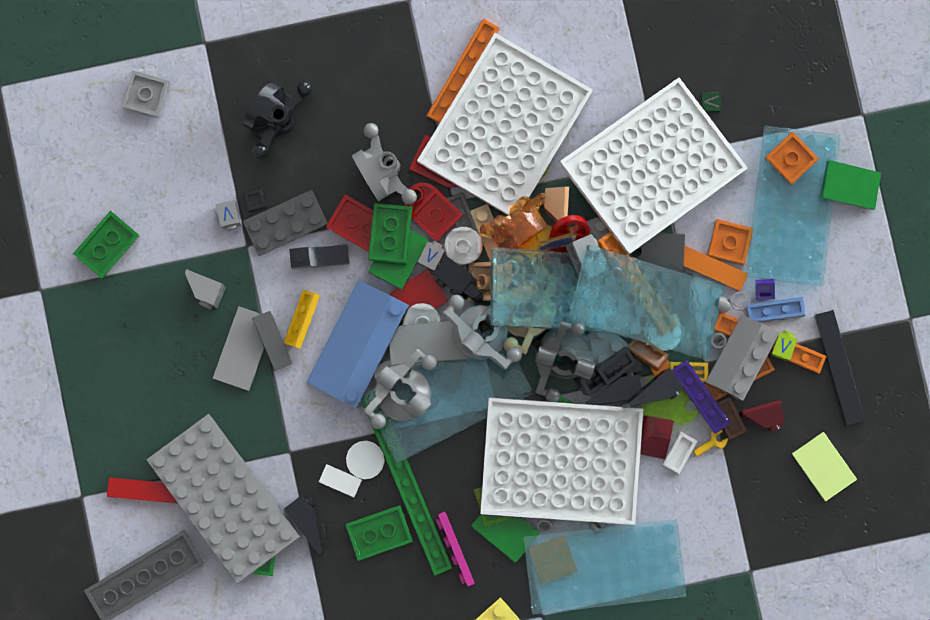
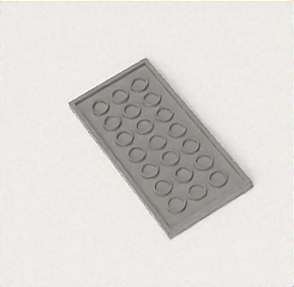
[147,414,300,584]

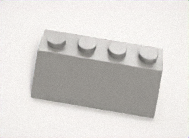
[706,315,779,401]

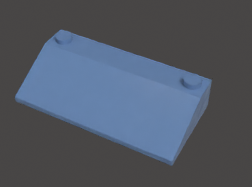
[307,280,410,408]

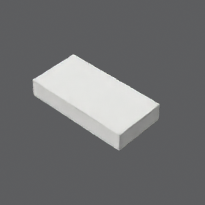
[662,432,698,475]
[319,464,362,497]

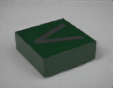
[701,92,721,112]

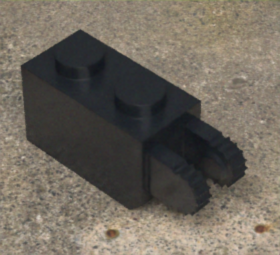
[432,256,484,303]

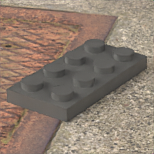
[243,190,328,256]

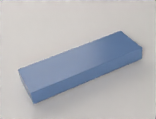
[745,297,806,322]

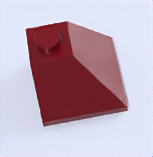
[739,400,784,431]
[640,415,674,459]

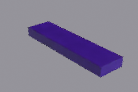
[672,360,731,434]

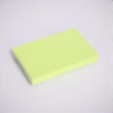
[792,432,857,501]

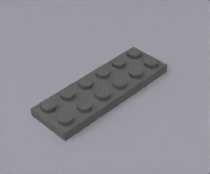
[84,530,204,620]

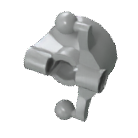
[352,123,417,204]
[443,295,522,370]
[363,349,437,429]

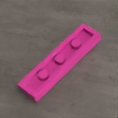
[436,512,475,586]

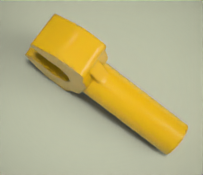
[693,430,728,457]

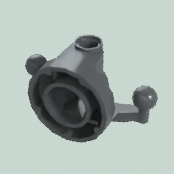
[534,321,595,402]

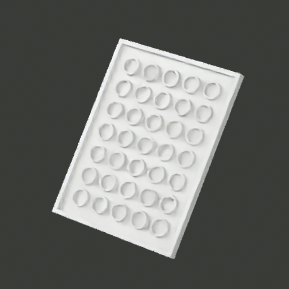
[417,33,593,220]
[559,78,748,255]
[480,398,643,525]

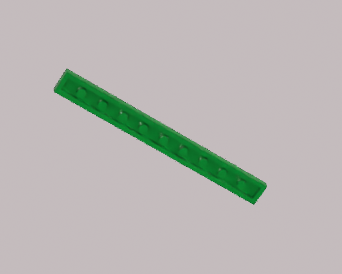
[361,391,452,576]

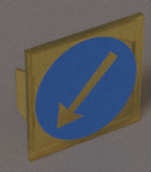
[536,227,577,253]

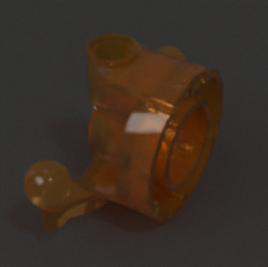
[479,194,548,256]

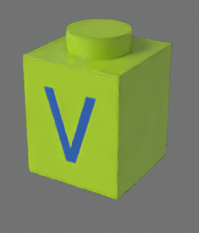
[770,330,798,361]

